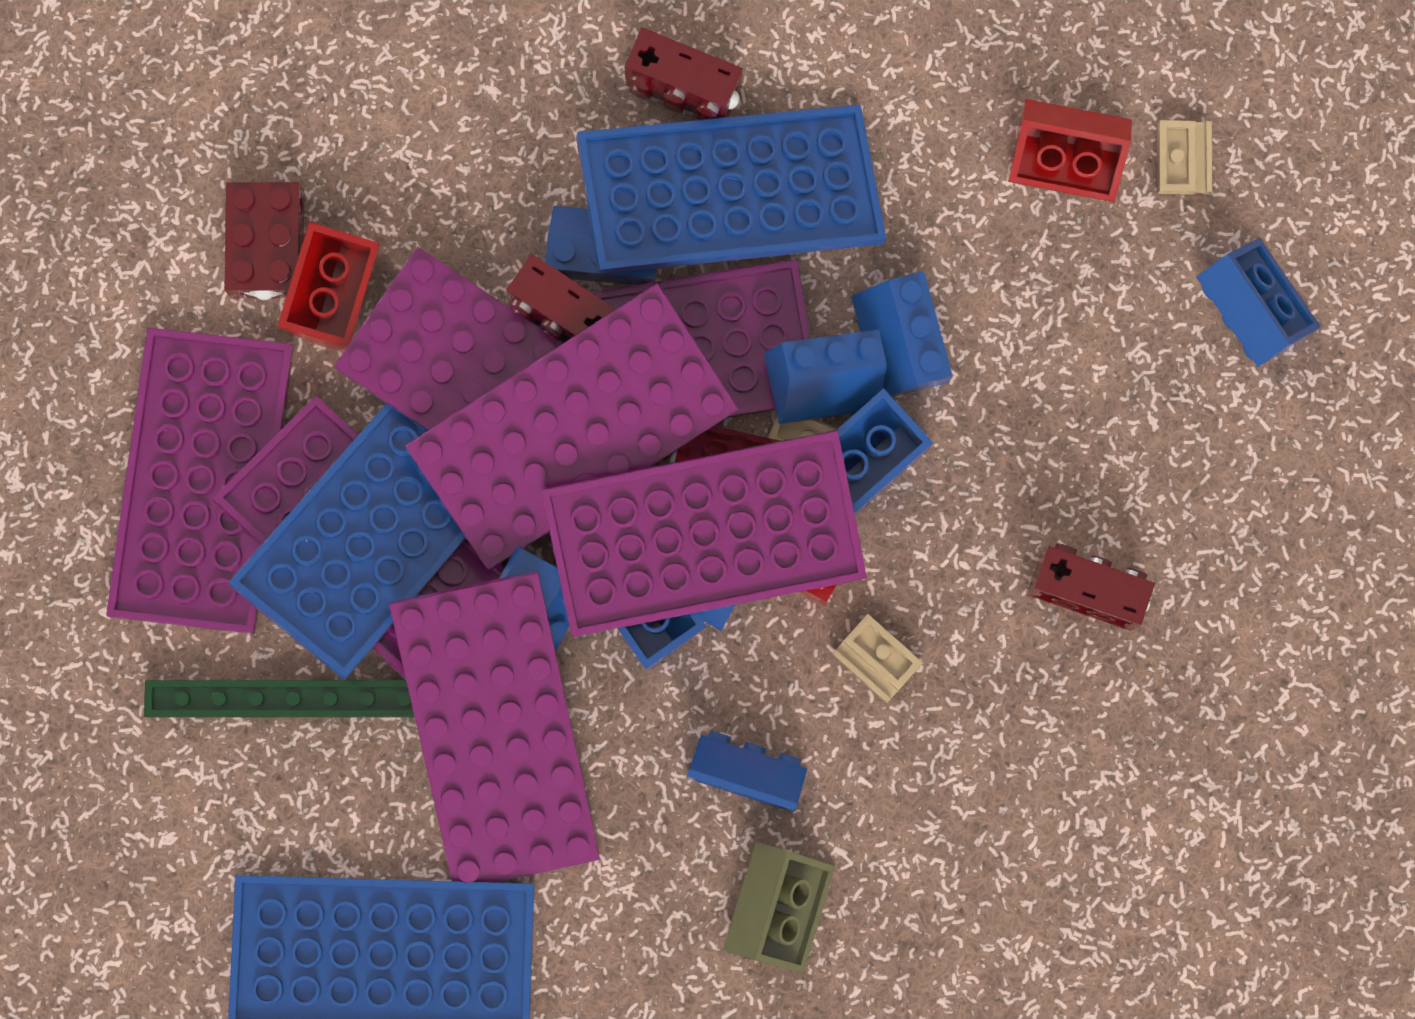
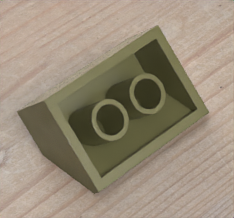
[723,841,836,974]

